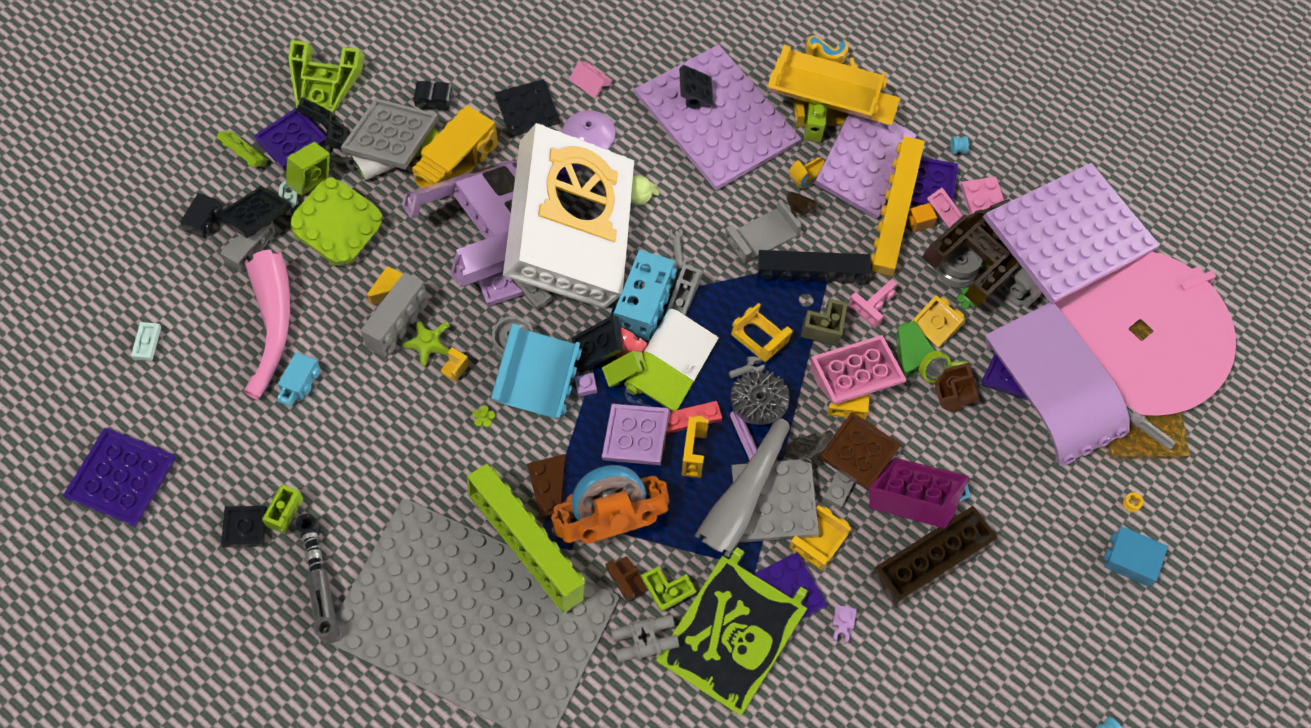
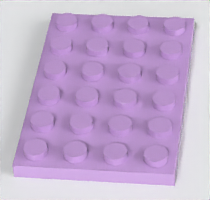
[814,113,917,219]

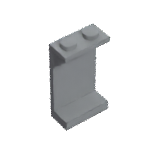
[725,199,801,264]

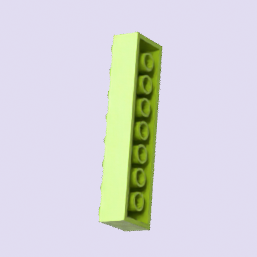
[467,464,585,614]

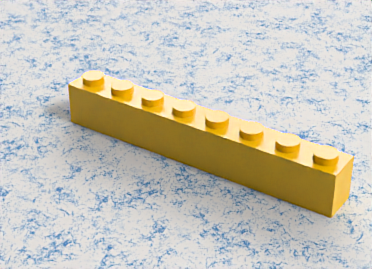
[870,136,925,277]

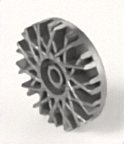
[731,369,789,425]

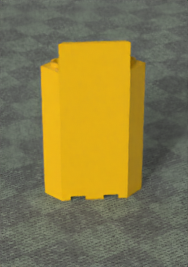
[767,45,900,125]

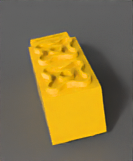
[412,105,498,188]

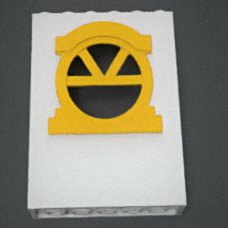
[503,123,634,309]

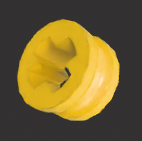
[1123,492,1144,512]

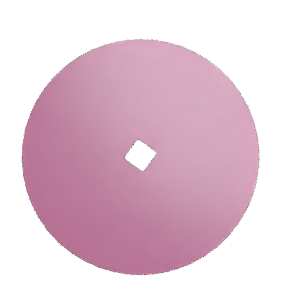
[1049,252,1236,416]

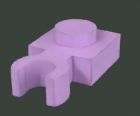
[832,605,857,644]

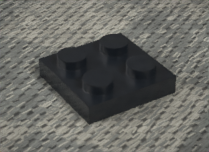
[221,505,267,548]

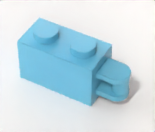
[277,352,320,407]

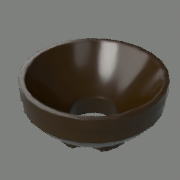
[786,191,819,215]

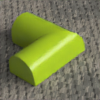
[641,566,697,612]

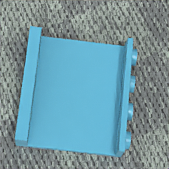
[490,323,582,419]

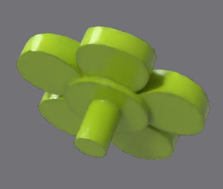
[472,405,495,427]

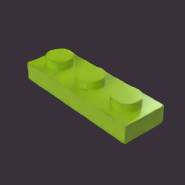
[216,131,268,167]

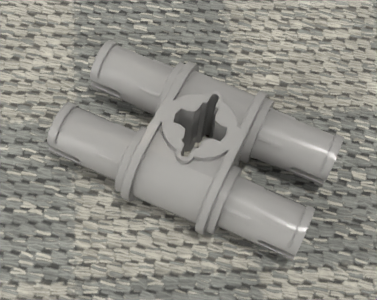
[611,614,680,662]

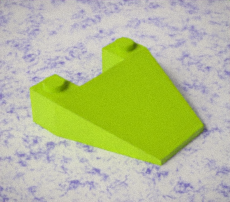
[288,40,365,113]

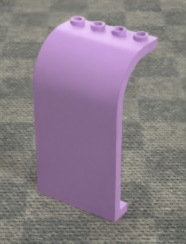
[985,303,1130,466]

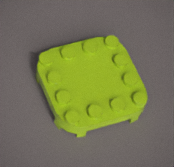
[291,177,382,267]

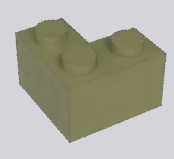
[800,299,848,346]

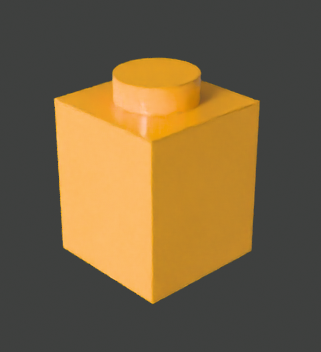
[906,203,937,233]

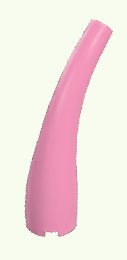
[244,250,290,400]

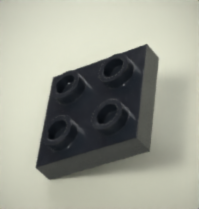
[679,64,713,108]

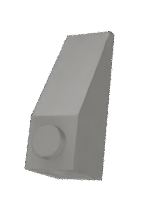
[220,222,276,273]
[665,264,704,316]

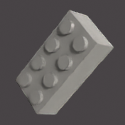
[360,272,428,358]

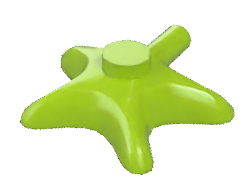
[402,321,450,366]

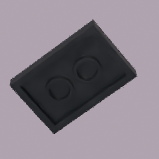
[571,315,623,373]

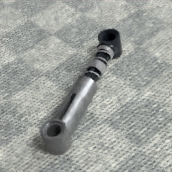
[296,513,340,643]

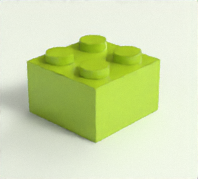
[286,142,330,196]

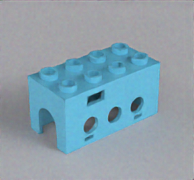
[614,250,677,341]

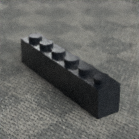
[757,250,871,284]

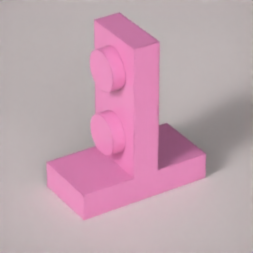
[848,279,897,329]

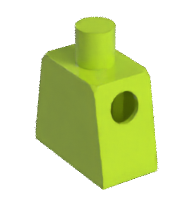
[803,103,827,143]

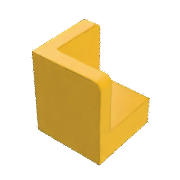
[441,347,469,382]

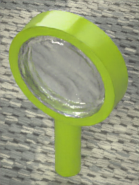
[919,351,968,383]

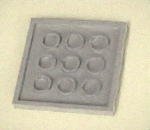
[341,98,439,169]
[732,459,819,543]

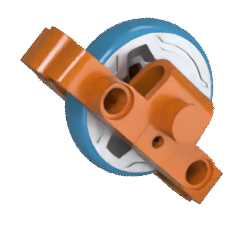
[552,465,669,544]

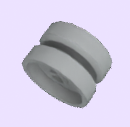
[937,244,983,288]
[492,316,534,361]

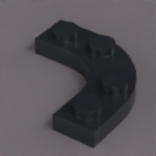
[296,97,347,150]

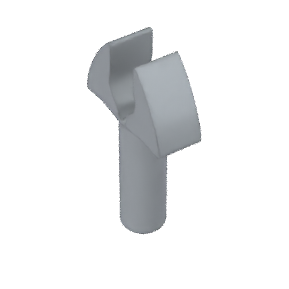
[729,357,765,379]

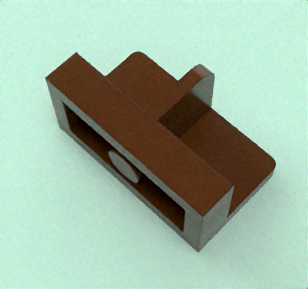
[606,556,648,603]

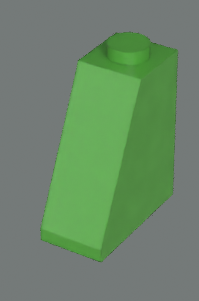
[895,320,938,379]

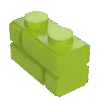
[262,484,303,534]

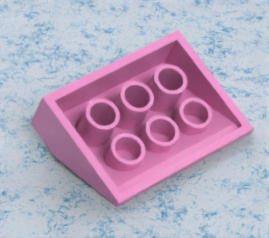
[810,335,906,404]

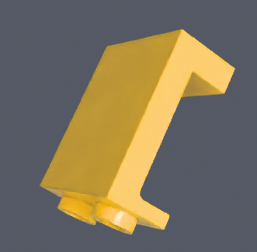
[682,416,709,478]
[789,505,851,571]

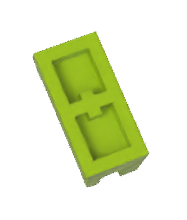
[602,351,647,387]

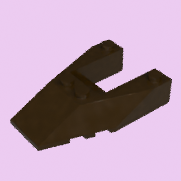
[922,199,1020,308]

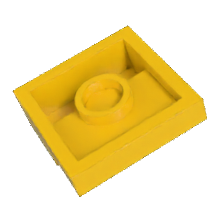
[911,295,965,348]

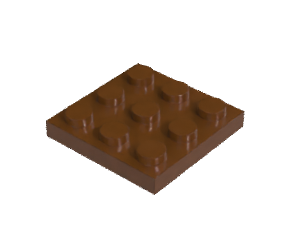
[818,412,901,491]

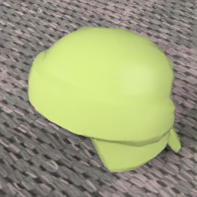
[631,175,659,206]

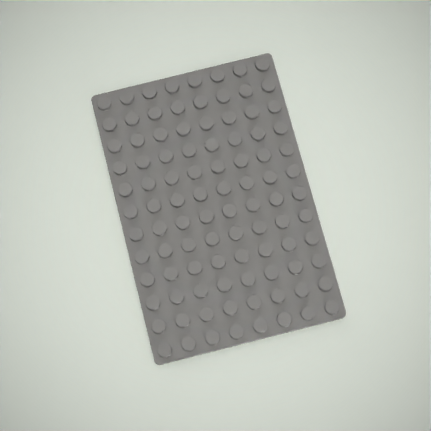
[326,499,619,728]

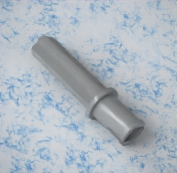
[1127,405,1175,450]

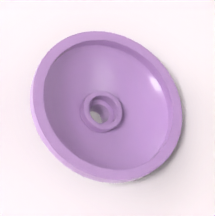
[562,110,615,150]

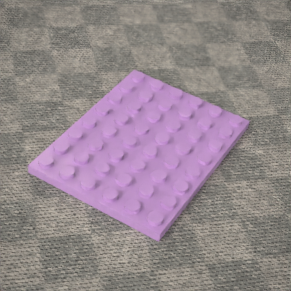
[634,44,802,190]
[983,163,1160,304]

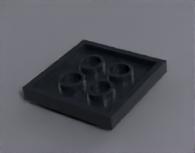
[494,79,560,137]
[216,185,292,238]

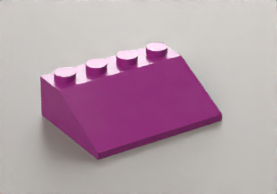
[869,457,969,529]

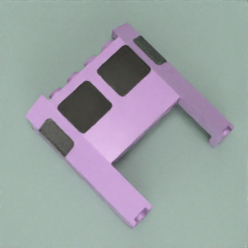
[402,161,517,287]

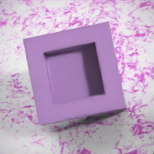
[575,373,598,397]

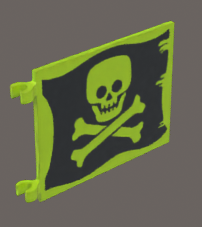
[656,547,808,716]

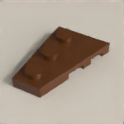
[527,454,566,520]

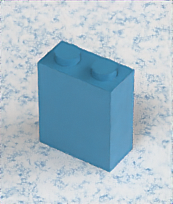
[1103,526,1168,587]

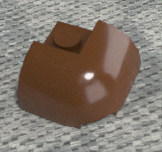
[935,362,980,412]

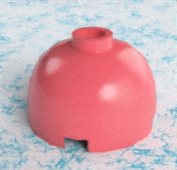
[615,326,648,358]

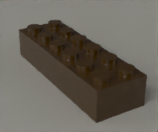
[871,506,998,608]

